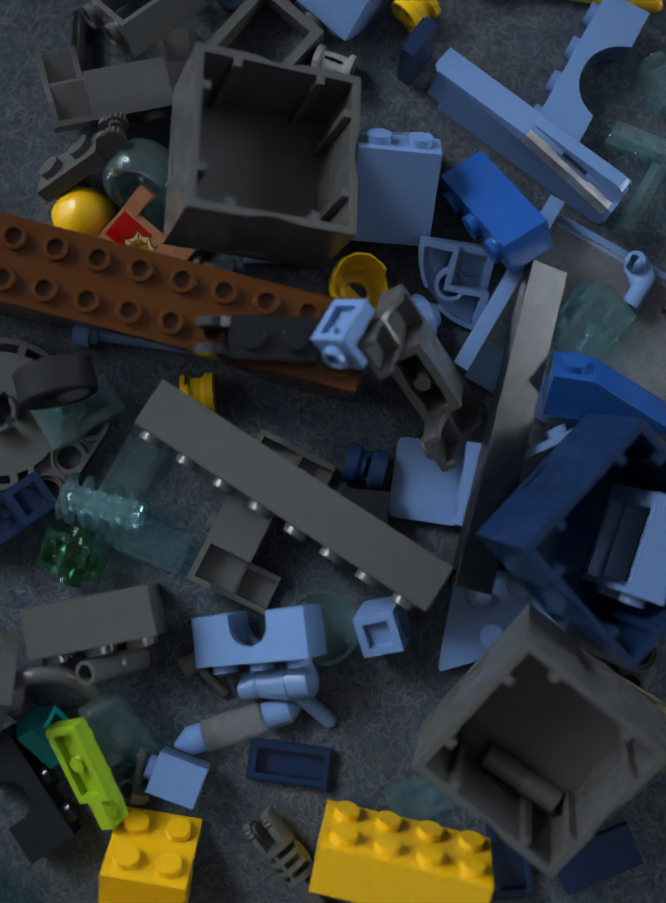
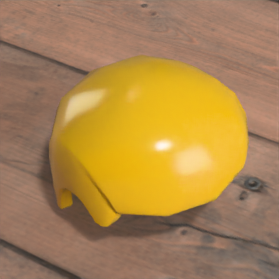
[51,186,117,237]
[328,252,389,312]

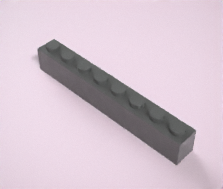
[134,379,453,613]

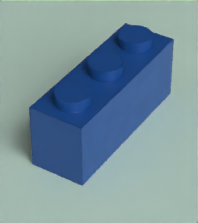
[440,150,554,274]

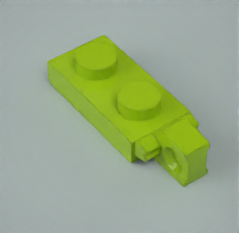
[45,717,129,830]

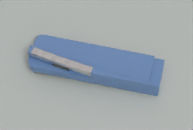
[427,47,632,224]

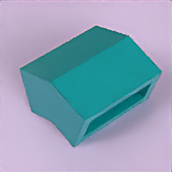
[16,705,69,769]

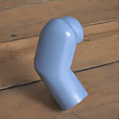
[620,250,656,314]

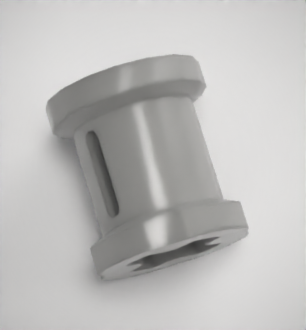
[311,43,358,75]

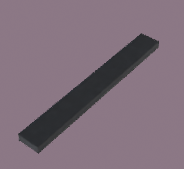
[448,260,567,595]

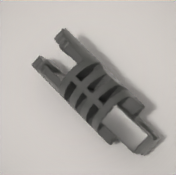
[242,806,329,903]

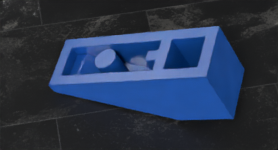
[542,350,666,434]

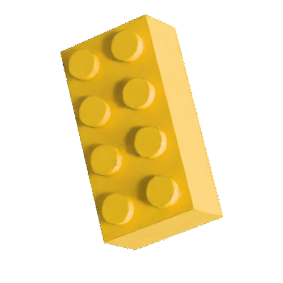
[309,799,494,903]

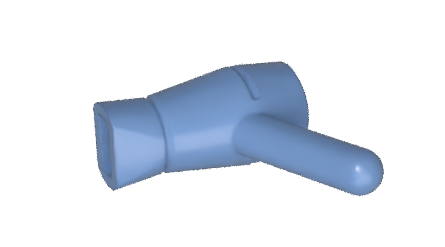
[237,663,337,728]

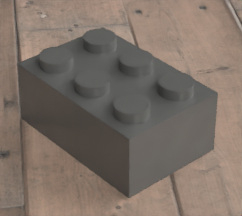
[19,583,168,666]

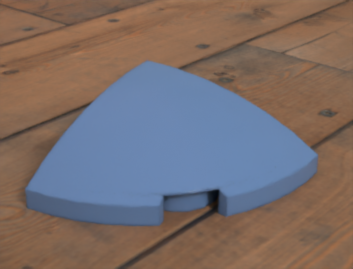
[418,236,494,330]

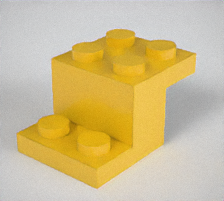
[98,806,203,903]

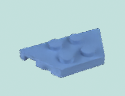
[437,570,558,672]

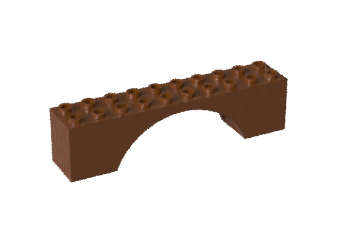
[0,212,377,404]

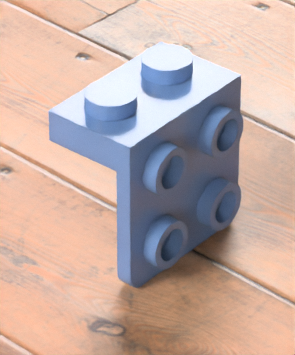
[389,437,482,527]

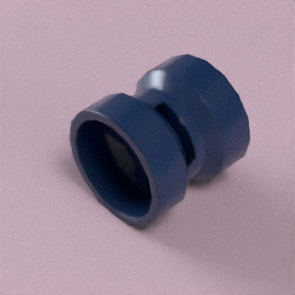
[340,442,390,491]

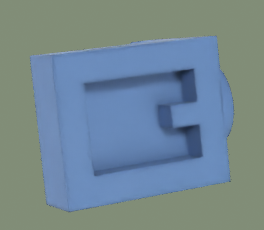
[310,299,375,370]

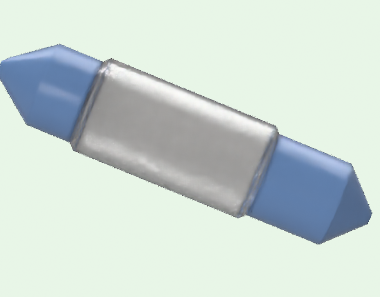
[174,699,301,755]

